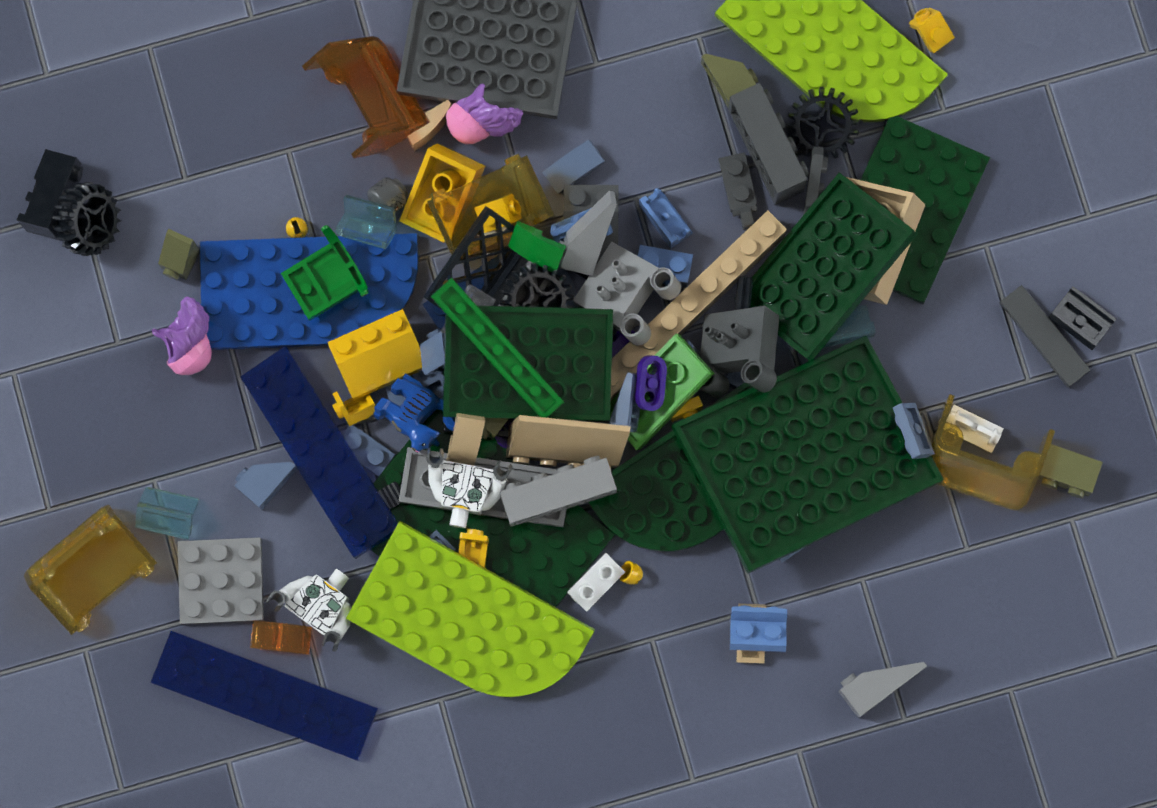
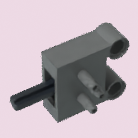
[700,276,779,398]

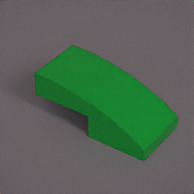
[508,221,566,272]

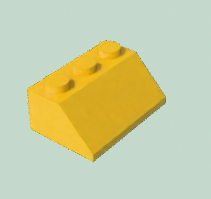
[327,309,422,401]

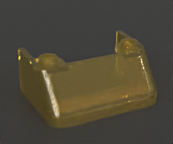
[931,394,1055,510]

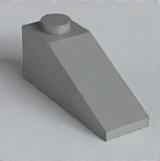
[559,191,617,276]
[838,662,927,718]

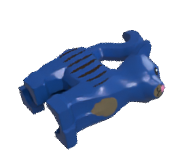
[373,374,455,453]

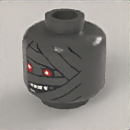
[367,177,408,218]

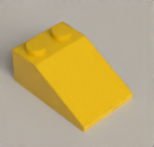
[399,143,485,244]

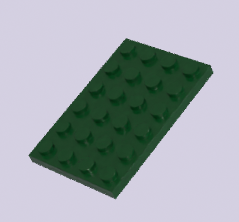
[861,116,990,304]
[734,172,918,362]
[443,305,613,421]

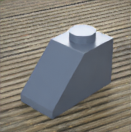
[420,328,445,375]
[234,462,298,510]

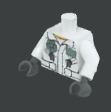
[426,448,513,528]
[266,569,351,651]

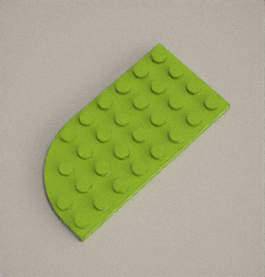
[714,0,948,122]
[346,521,595,697]

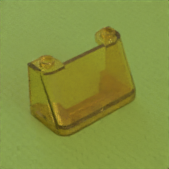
[427,153,555,258]
[24,505,157,635]

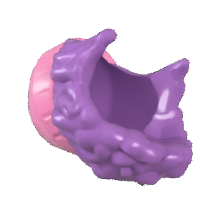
[446,84,523,144]
[152,296,212,375]

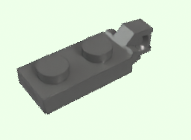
[803,147,828,215]
[718,152,757,230]

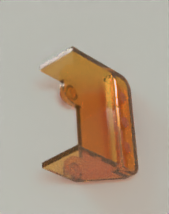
[302,36,427,158]

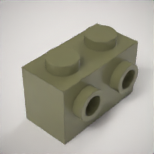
[1036,444,1103,498]

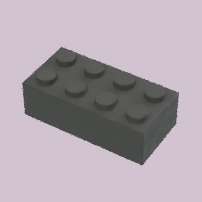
[728,83,809,205]

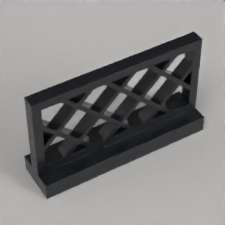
[423,206,528,310]

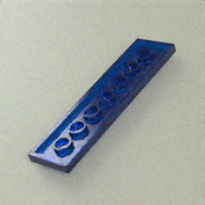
[240,347,398,559]
[150,631,378,761]

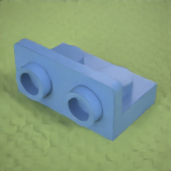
[638,245,693,288]
[730,605,787,652]

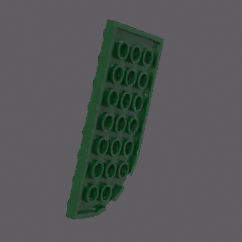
[588,382,752,552]

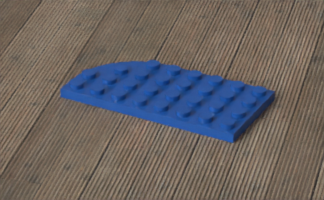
[200,233,418,350]

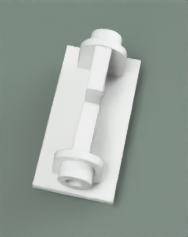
[942,405,1004,453]
[567,553,625,612]

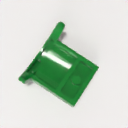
[281,225,369,321]

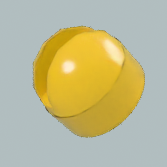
[285,217,308,238]
[619,561,643,585]

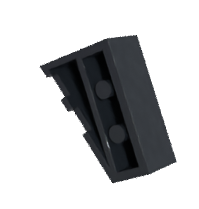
[17,149,83,240]

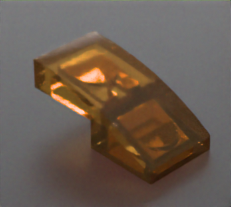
[250,620,312,655]

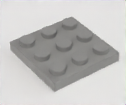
[178,537,264,625]

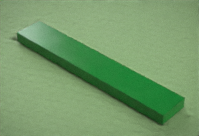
[430,278,564,418]

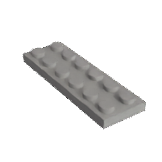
[399,447,566,527]

